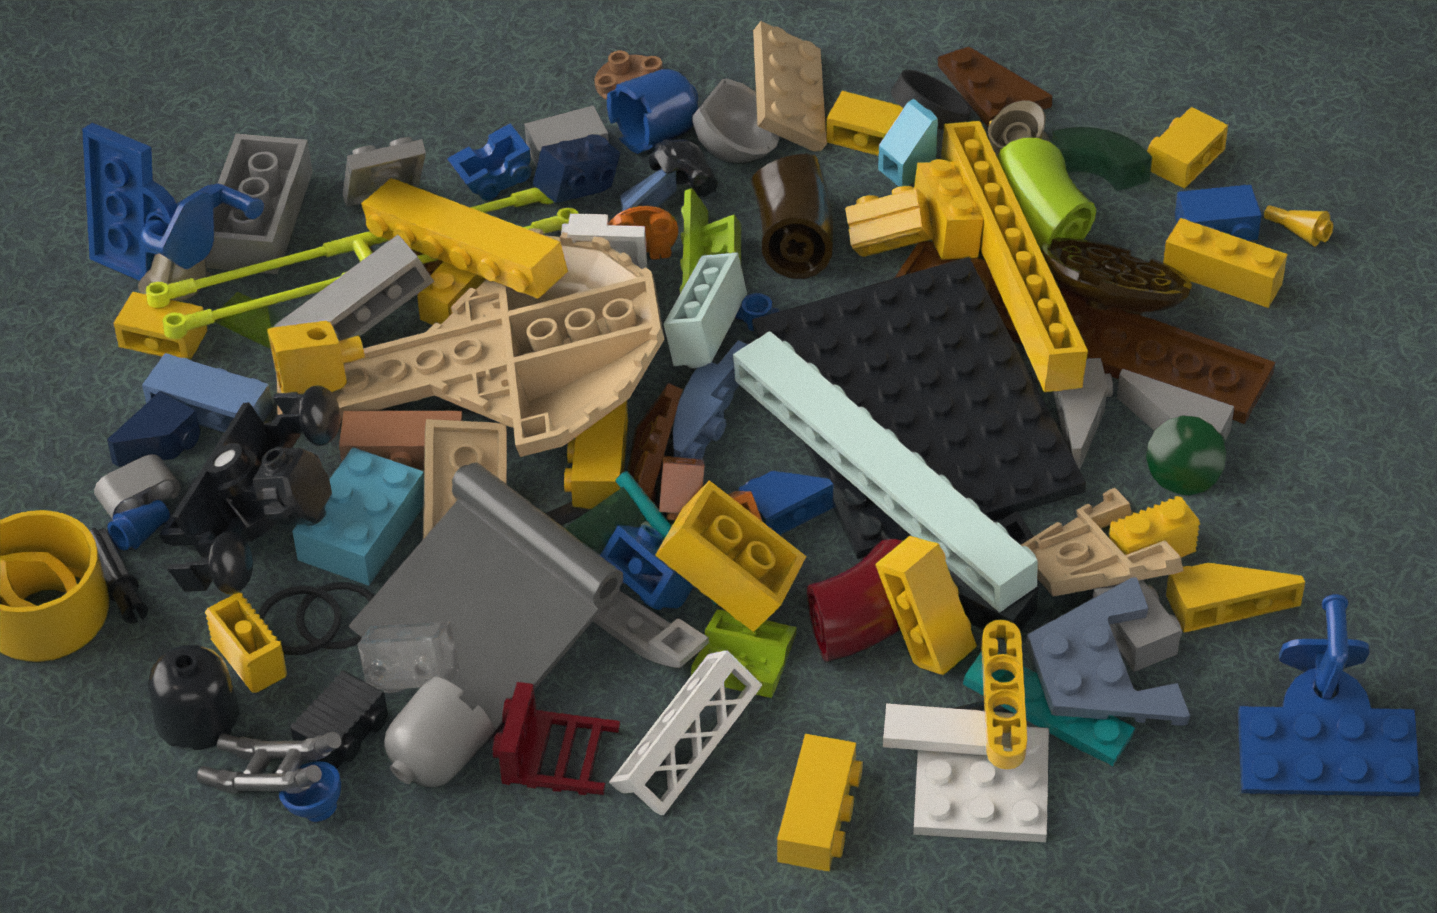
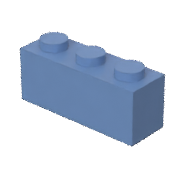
[142,353,273,432]

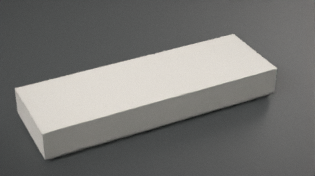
[883,703,1016,755]

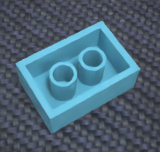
[292,447,424,586]

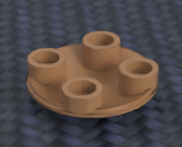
[594,50,663,100]

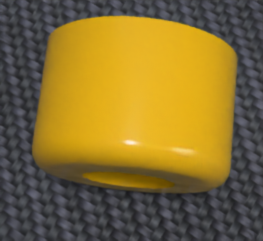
[0,510,109,662]

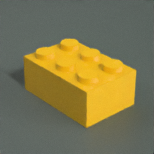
[655,480,807,632]

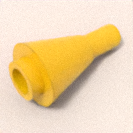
[1264,205,1333,247]

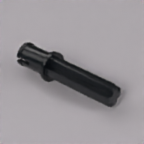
[89,527,148,624]

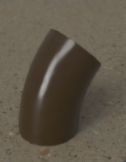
[751,153,833,279]

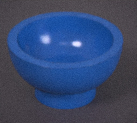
[279,761,341,822]

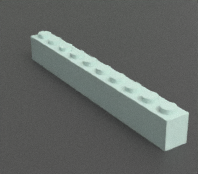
[733,331,1038,613]

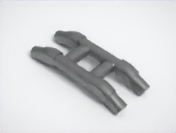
[197,732,341,793]

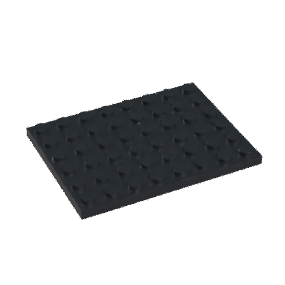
[752,257,1086,559]

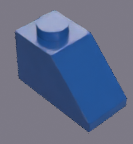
[739,471,833,535]

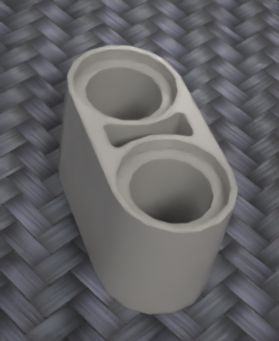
[94,455,181,520]

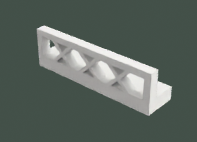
[609,650,762,815]

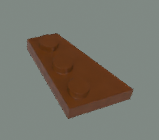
[938,46,1053,127]
[619,383,683,521]

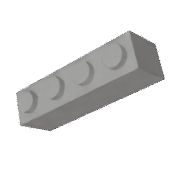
[274,235,434,340]

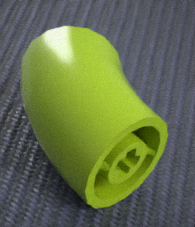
[997,138,1096,250]

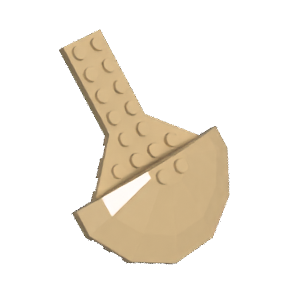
[276,228,664,457]

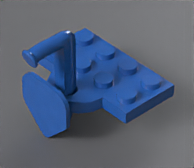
[82,123,264,281]
[1238,594,1420,796]

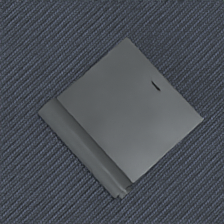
[349,462,623,741]

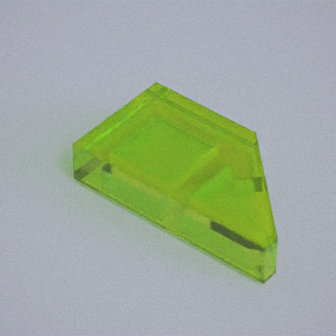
[215,292,271,349]

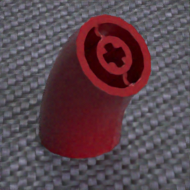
[807,539,903,663]

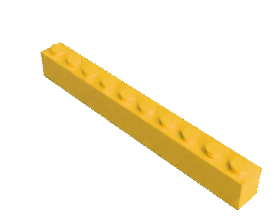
[941,121,1088,392]

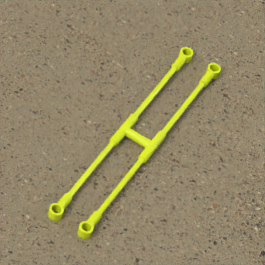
[146,187,579,339]

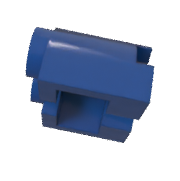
[447,123,532,201]

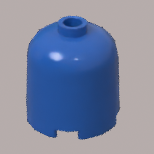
[607,69,699,154]

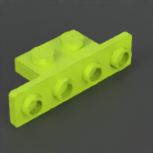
[679,188,741,294]

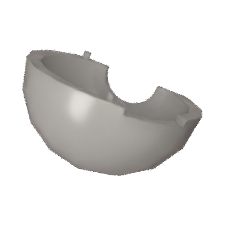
[692,78,780,164]

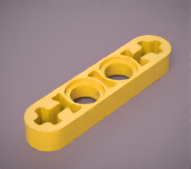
[981,620,1027,769]

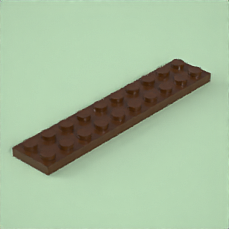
[894,240,1276,424]

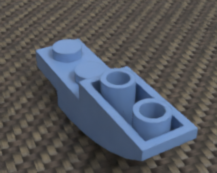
[673,340,748,459]

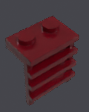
[493,682,620,795]

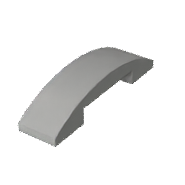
[593,589,709,668]

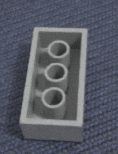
[205,134,312,275]

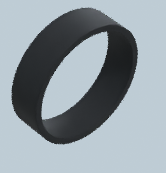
[891,69,971,131]

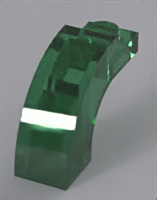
[1052,127,1152,191]

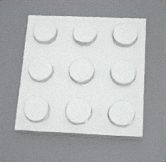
[913,727,1049,842]

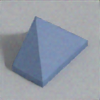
[620,169,676,211]

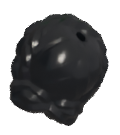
[648,139,718,197]

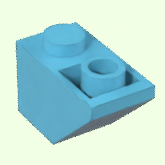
[878,99,938,187]

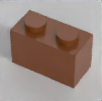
[659,456,704,520]

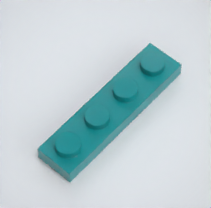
[963,651,1135,766]

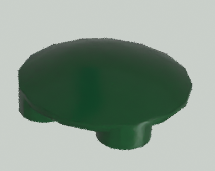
[1146,415,1227,496]

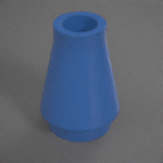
[107,499,170,551]

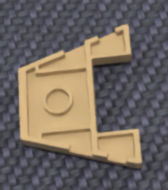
[1021,488,1183,597]

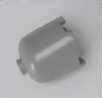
[384,676,495,788]

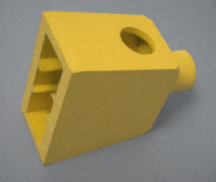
[267,321,365,394]

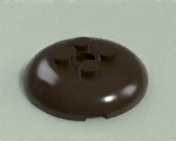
[1041,238,1192,315]

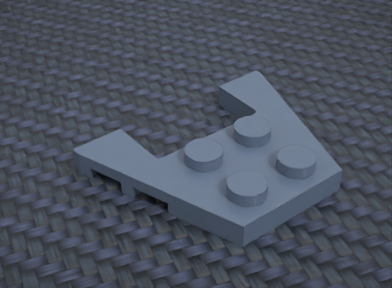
[1026,577,1190,726]

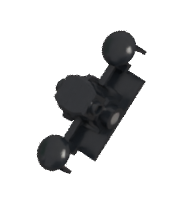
[159,385,341,595]

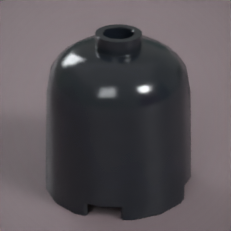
[148,645,240,750]

